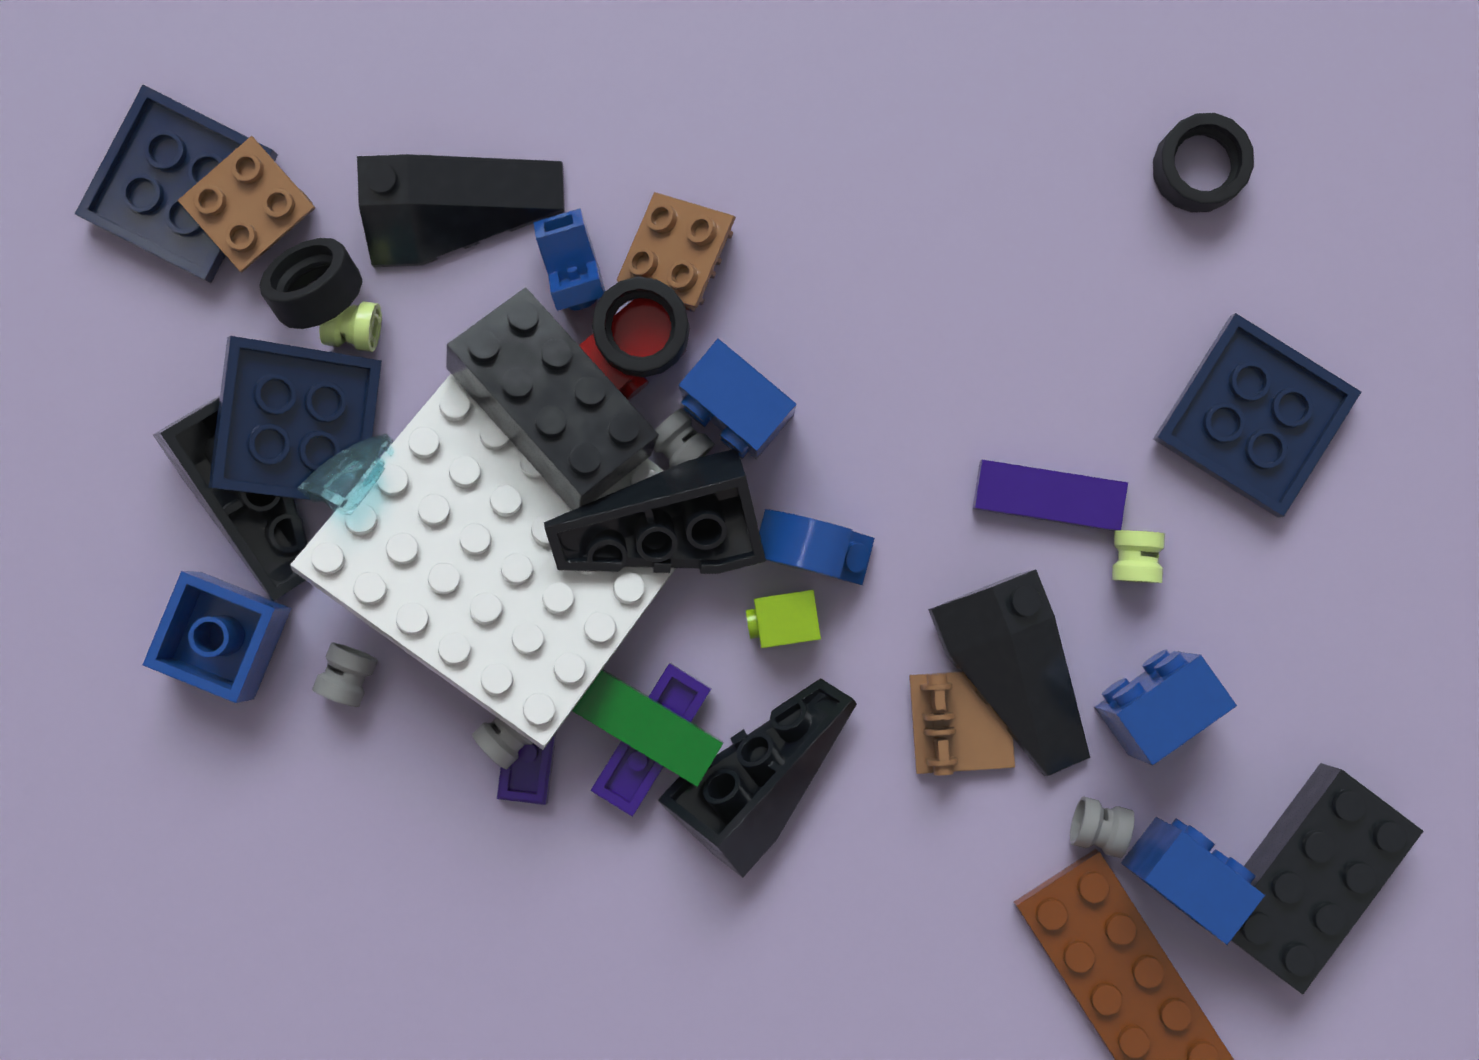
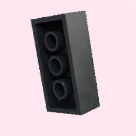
[446,287,659,510]
[1231,763,1424,994]

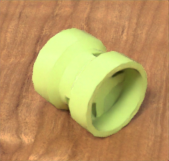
[319,301,382,352]
[1112,530,1165,583]

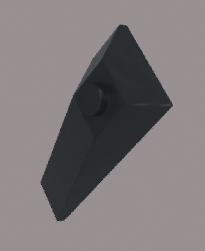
[357,154,565,267]
[153,396,308,601]
[544,449,766,574]
[928,569,1090,776]
[658,678,857,878]

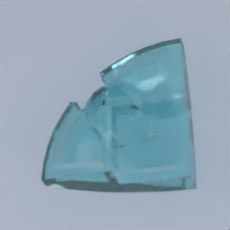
[297,433,395,515]

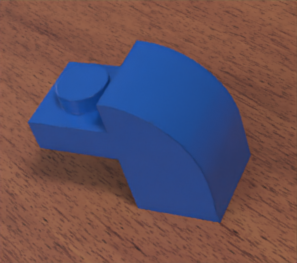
[534,208,606,311]
[759,509,875,585]

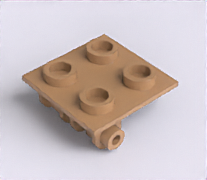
[178,136,316,273]
[617,192,736,312]
[909,671,1015,776]

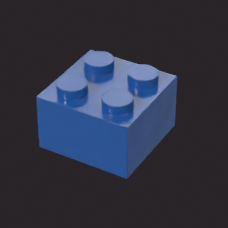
[678,338,797,460]
[142,571,292,703]
[1094,649,1237,765]
[1121,817,1265,945]

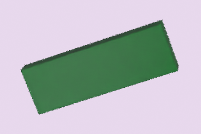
[572,669,724,787]

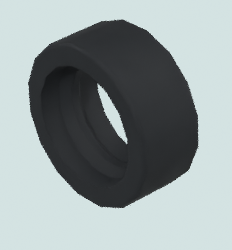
[1153,113,1254,213]
[259,238,363,329]
[592,276,690,378]

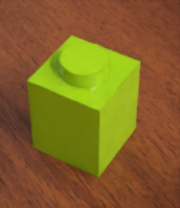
[746,590,821,648]

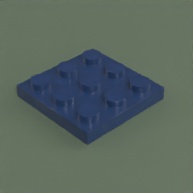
[75,85,278,283]
[1153,313,1361,518]
[209,336,382,504]

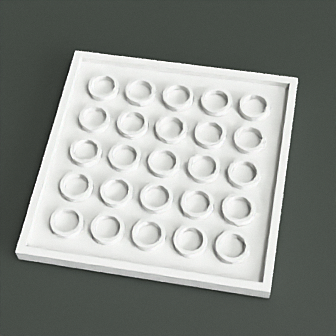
[290,374,676,750]

